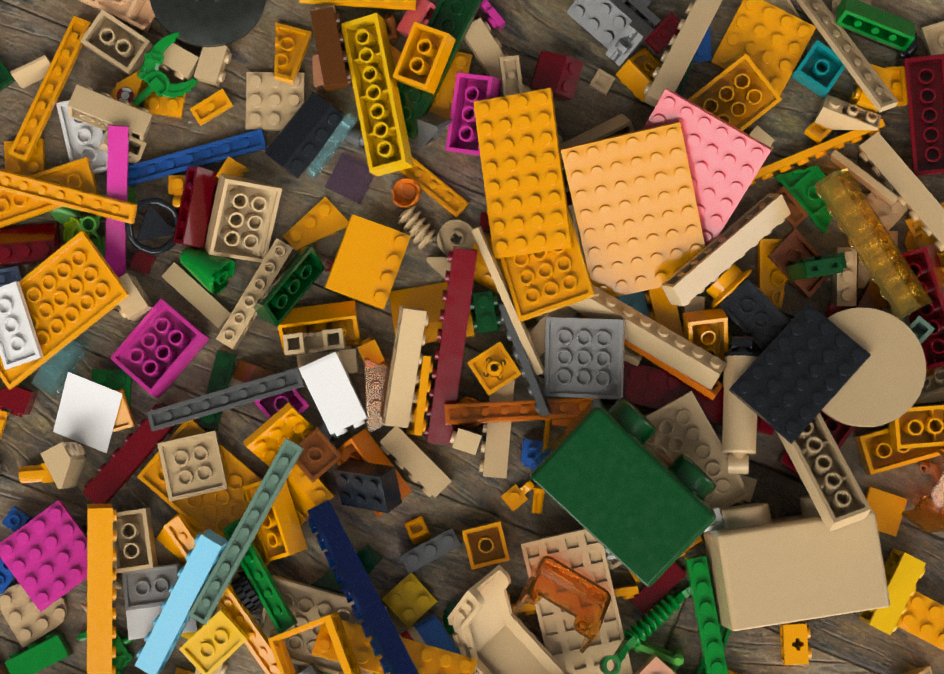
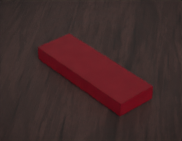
[630,562,686,615]

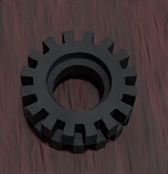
[231,574,263,612]

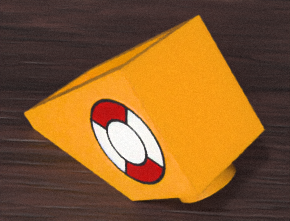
[111,70,146,109]

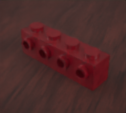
[173,167,217,248]

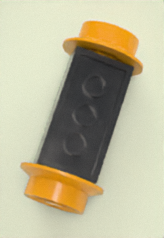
[705,263,792,351]

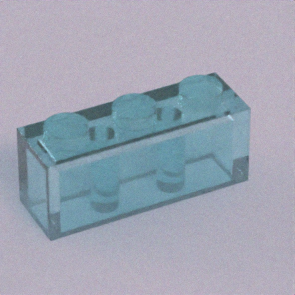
[31,339,87,396]

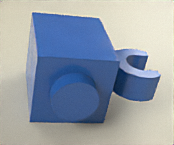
[520,439,543,468]

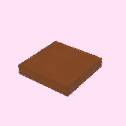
[296,427,343,483]

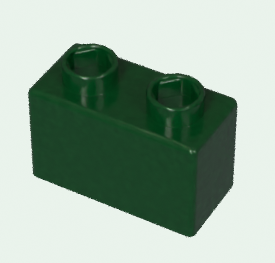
[530,397,717,587]

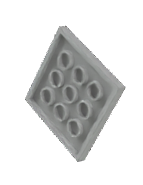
[544,317,625,400]

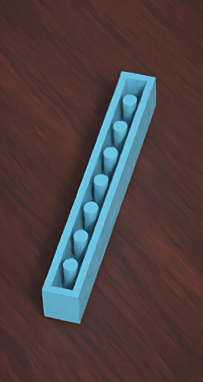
[135,529,228,674]

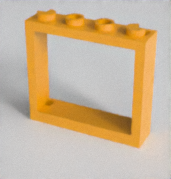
[268,611,361,674]

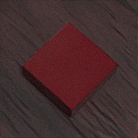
[129,250,156,275]

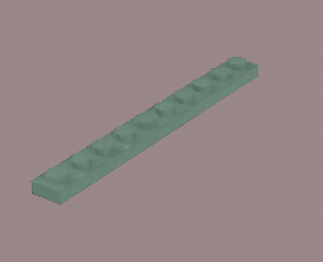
[188,438,304,625]

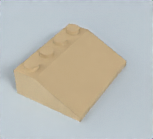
[204,173,282,263]

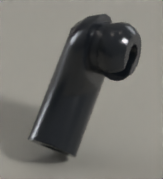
[899,33,918,59]

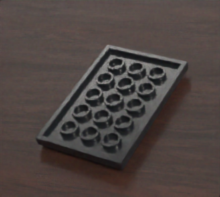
[729,303,871,444]

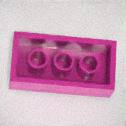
[445,73,502,156]

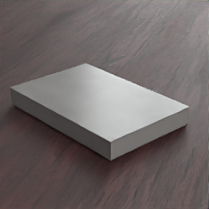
[122,563,181,611]

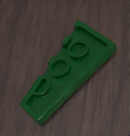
[311,545,383,596]

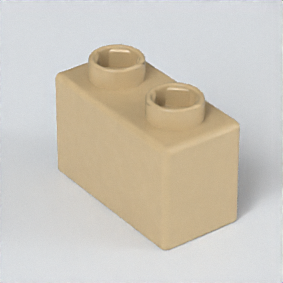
[704,495,890,631]

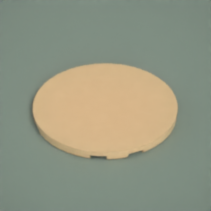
[822,308,926,428]

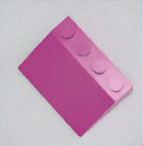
[110,298,210,398]

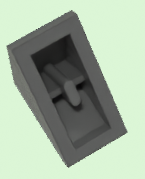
[417,112,452,147]

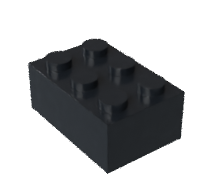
[334,459,402,513]

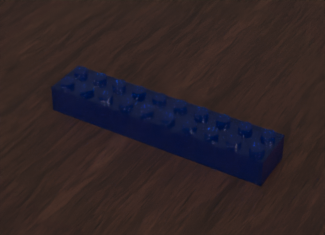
[306,500,419,674]

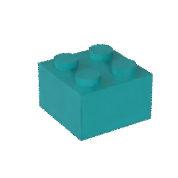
[791,40,845,98]

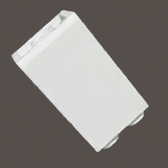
[299,352,368,436]

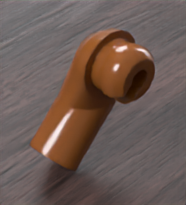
[384,13,399,44]
[919,460,944,484]

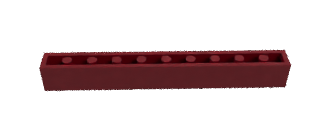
[424,246,478,445]

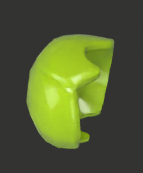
[63,217,90,243]

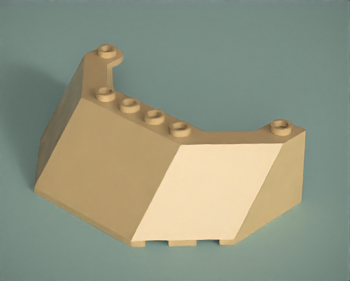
[447,565,572,674]

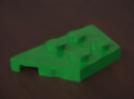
[775,165,842,234]

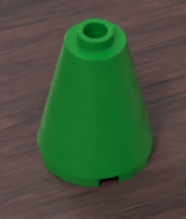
[180,247,236,294]

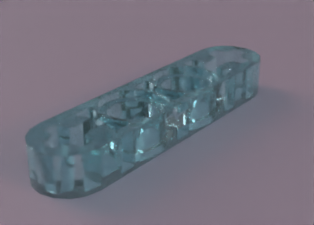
[306,113,357,179]

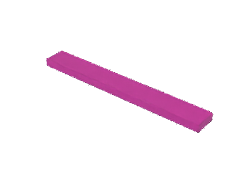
[105,125,129,278]

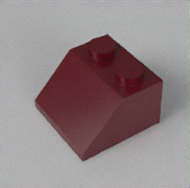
[529,51,584,101]

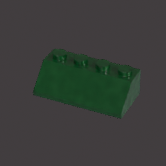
[253,245,325,327]

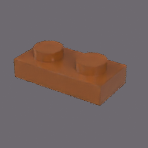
[775,186,809,228]

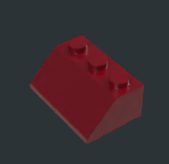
[0,222,61,267]

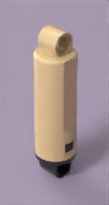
[722,334,760,474]

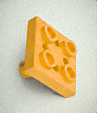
[467,342,522,396]

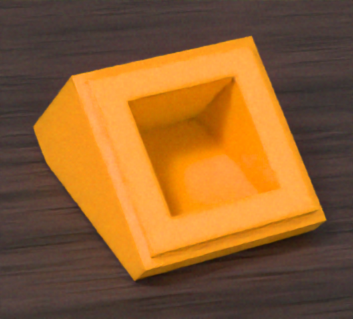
[404,516,432,545]

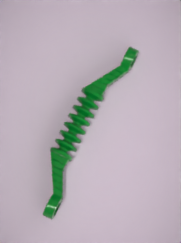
[599,567,709,674]

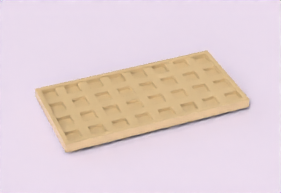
[521,528,633,674]

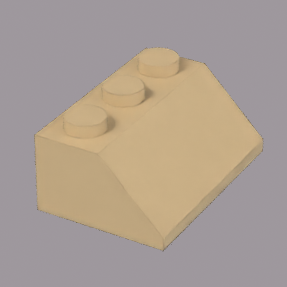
[40,442,86,489]

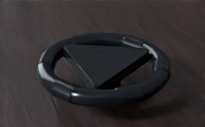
[125,198,179,255]

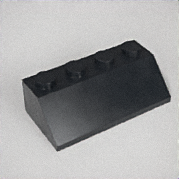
[264,92,346,179]

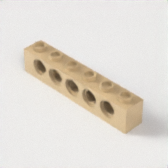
[216,238,296,350]

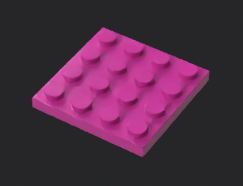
[0,500,87,612]

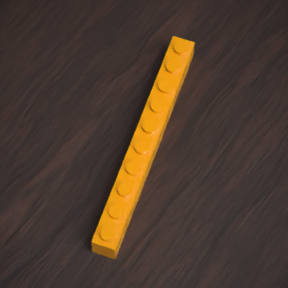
[87,504,117,674]

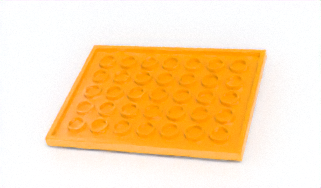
[561,121,705,297]

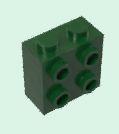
[470,290,501,335]

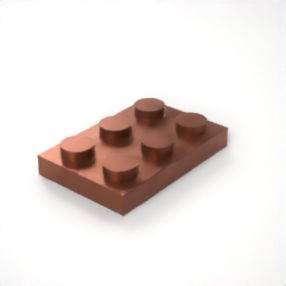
[767,228,829,298]

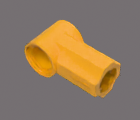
[18,463,54,483]

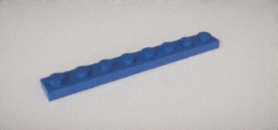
[128,129,267,187]

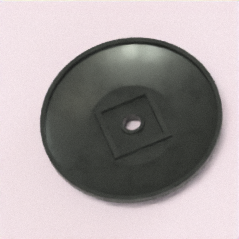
[150,0,266,47]

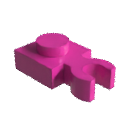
[480,0,505,31]

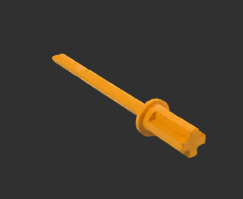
[531,420,551,514]

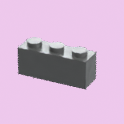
[400,527,462,573]

